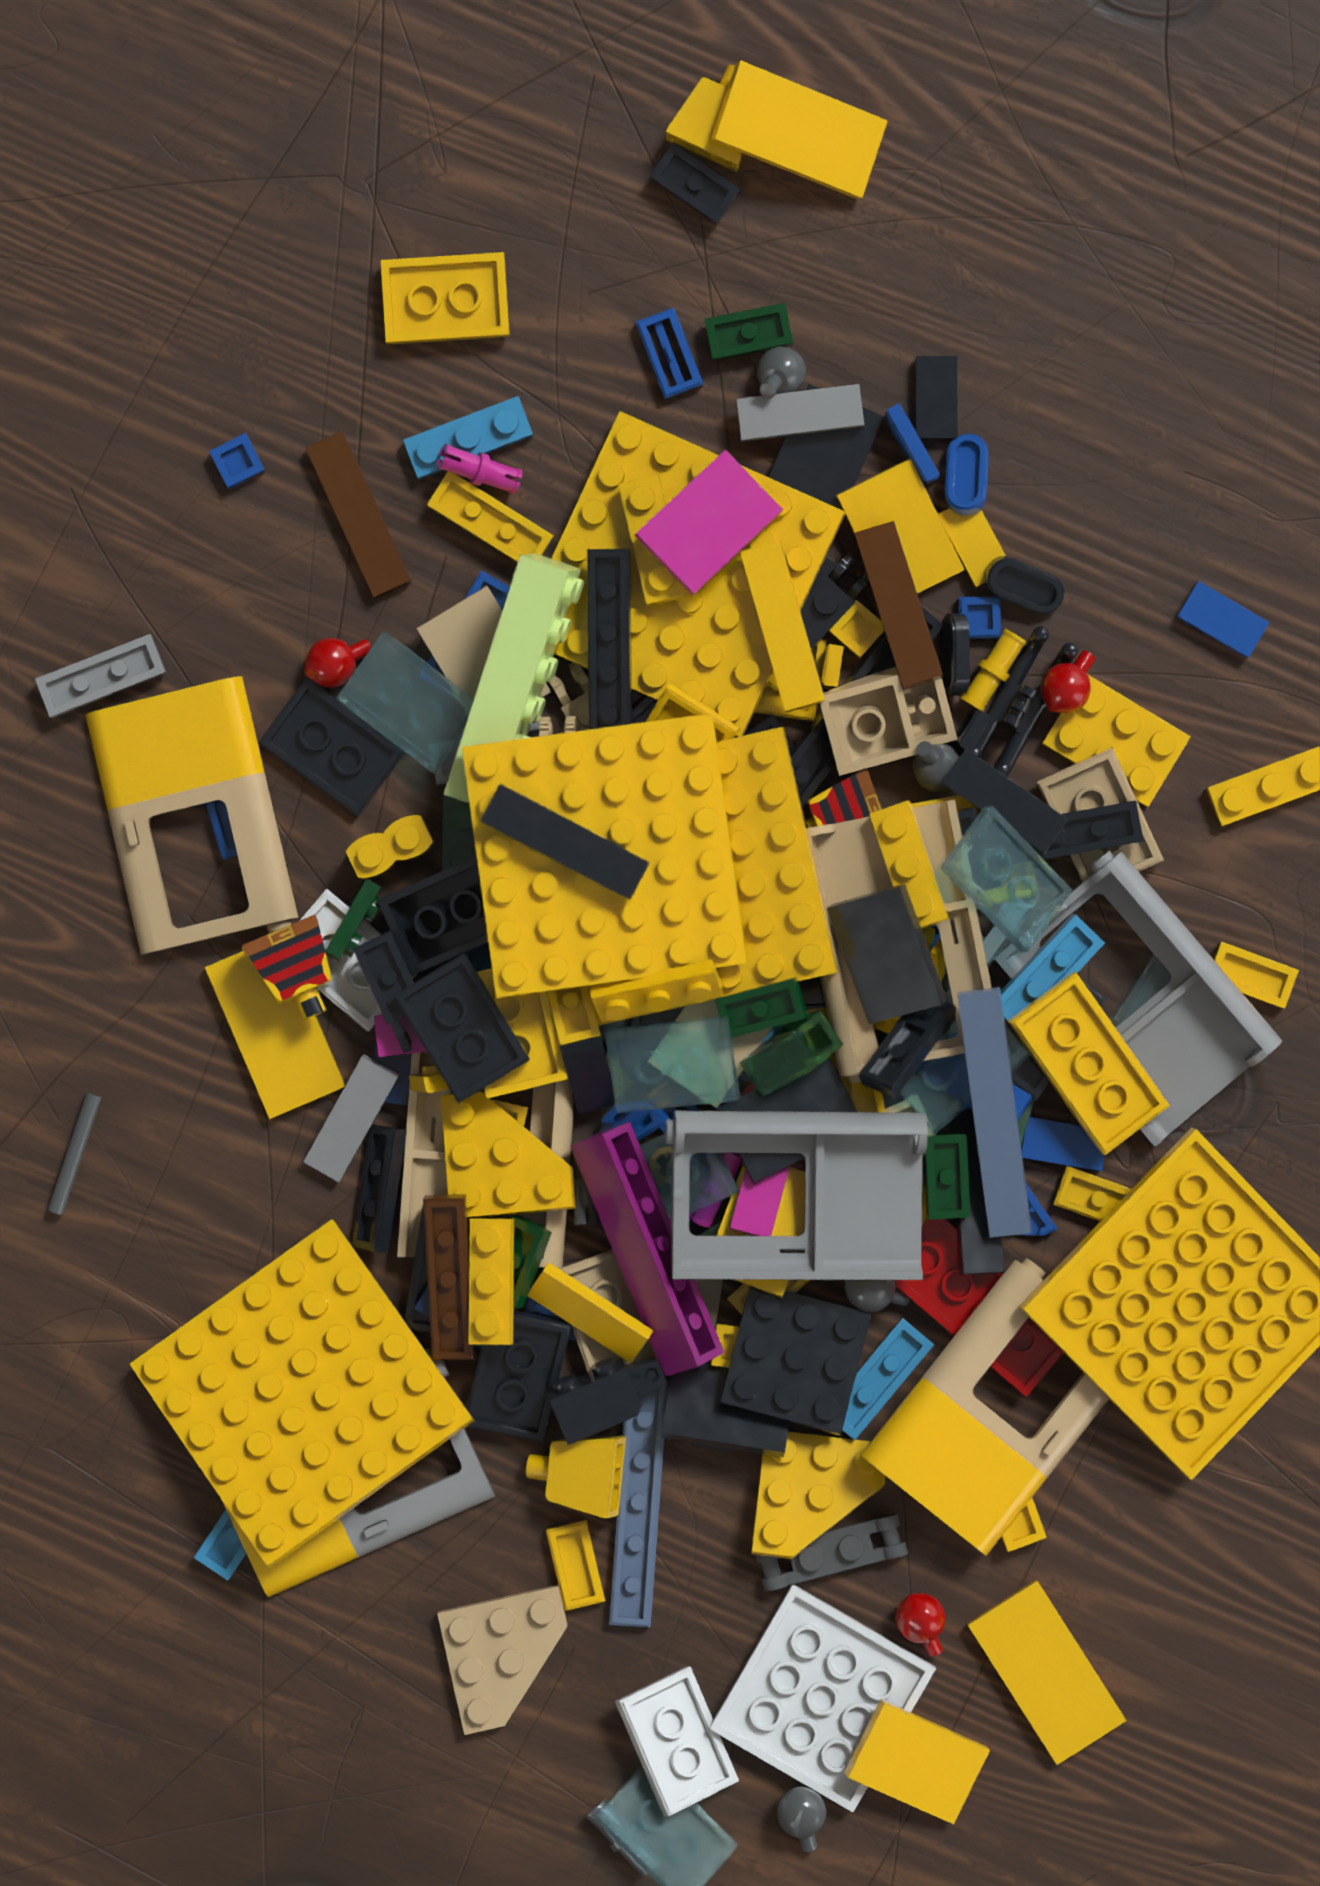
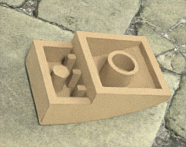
[820,667,958,776]

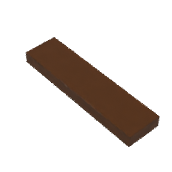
[305,431,412,599]
[854,521,943,690]
[423,1194,475,1360]

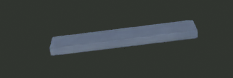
[958,987,1032,1238]
[609,1378,668,1628]

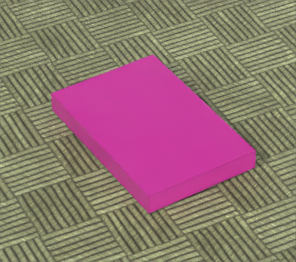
[635,449,783,596]

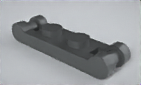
[755,1513,908,1592]

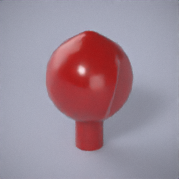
[304,637,373,688]
[1041,650,1096,713]
[895,1592,946,1657]

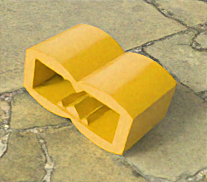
[346,815,435,880]

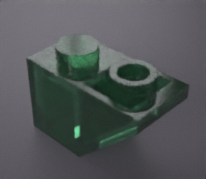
[739,1011,843,1096]

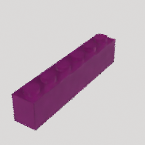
[570,1122,725,1376]

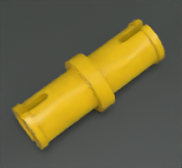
[961,628,1027,711]

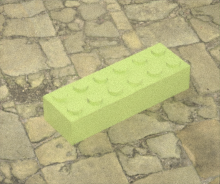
[444,553,584,803]

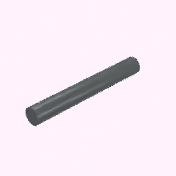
[47,1092,102,1215]

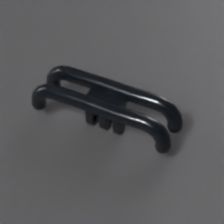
[972,626,1078,777]

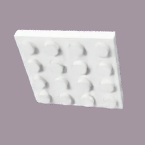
[709,1584,936,1812]

